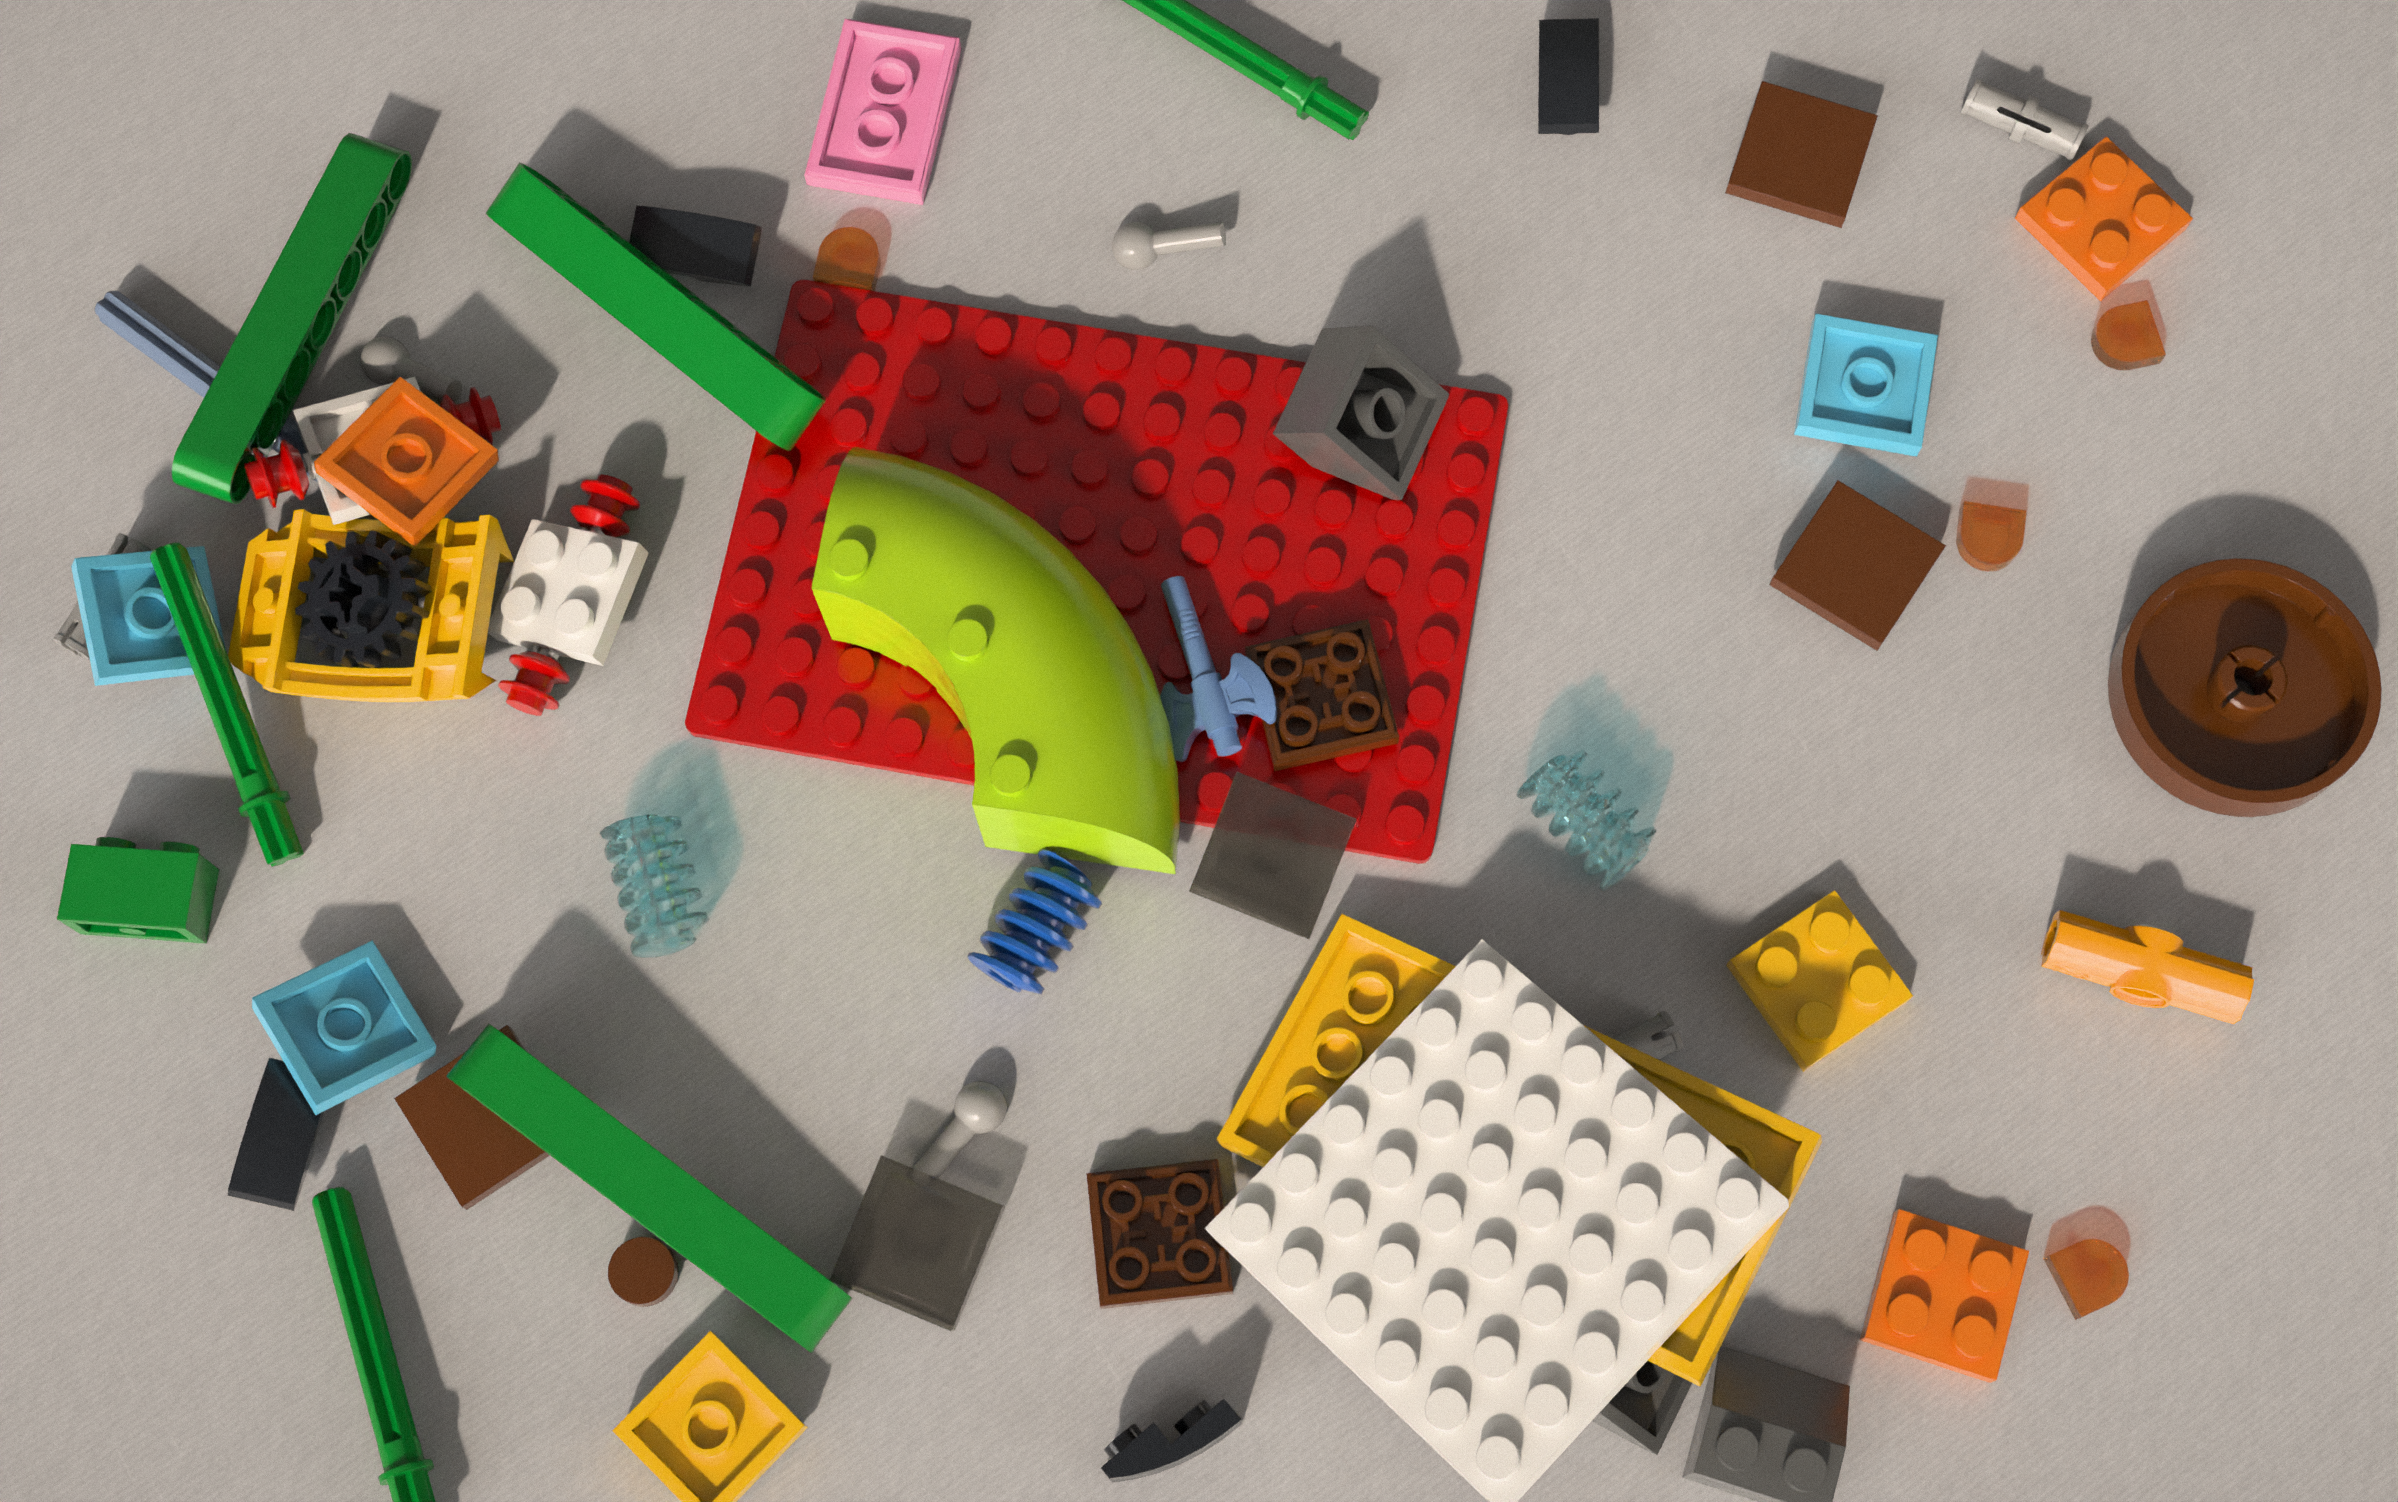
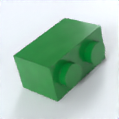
[57,837,219,944]

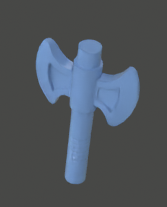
[1160,576,1277,762]

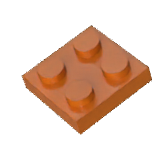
[2015,136,2193,301]
[314,377,499,547]
[1860,1209,2029,1383]

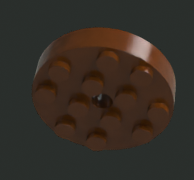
[2108,558,2382,817]

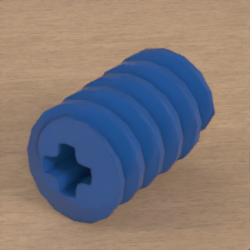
[967,849,1102,994]

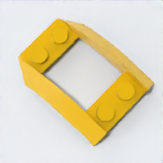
[228,509,514,702]

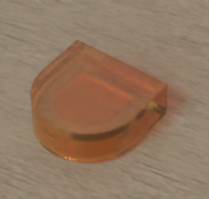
[813,227,881,291]
[2091,300,2166,370]
[1956,501,2027,572]
[2043,1239,2129,1320]

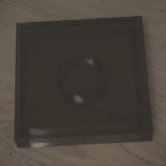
[1189,772,1357,940]
[829,1155,1006,1332]

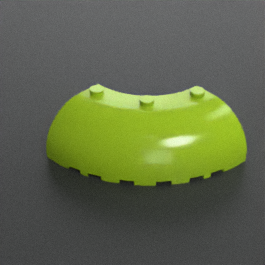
[811,447,1180,874]

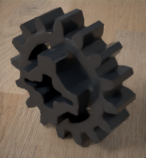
[295,530,432,668]

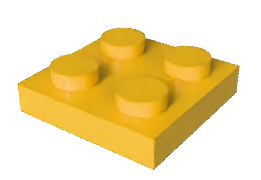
[1726,890,1913,1072]
[612,1331,808,1502]

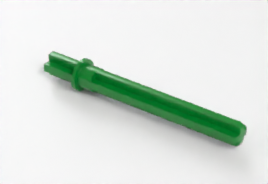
[1122,0,1369,140]
[150,542,304,867]
[312,1187,436,1502]

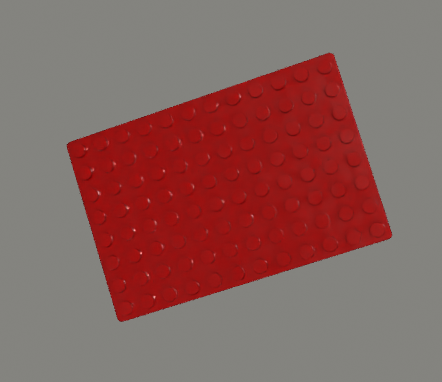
[685,279,1508,864]

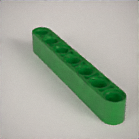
[172,133,412,504]
[486,162,826,451]
[446,1023,853,1353]

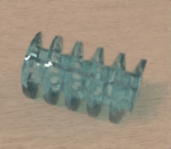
[1516,750,1657,891]
[600,814,709,958]

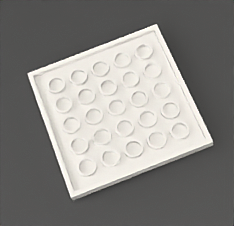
[1205,939,1789,1502]

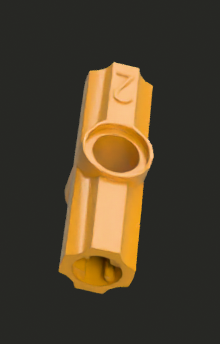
[2041,910,2254,1024]

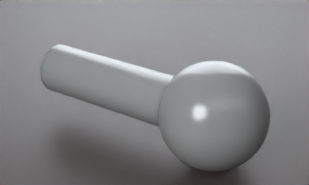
[1112,222,1226,270]
[361,337,462,402]
[907,1081,1007,1192]

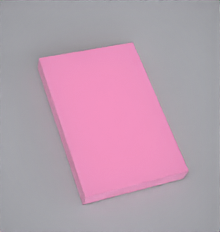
[804,19,962,205]

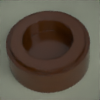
[608,1237,679,1307]

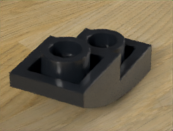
[1538,18,1599,135]
[629,205,762,287]
[228,1058,325,1211]
[1101,1399,1242,1483]

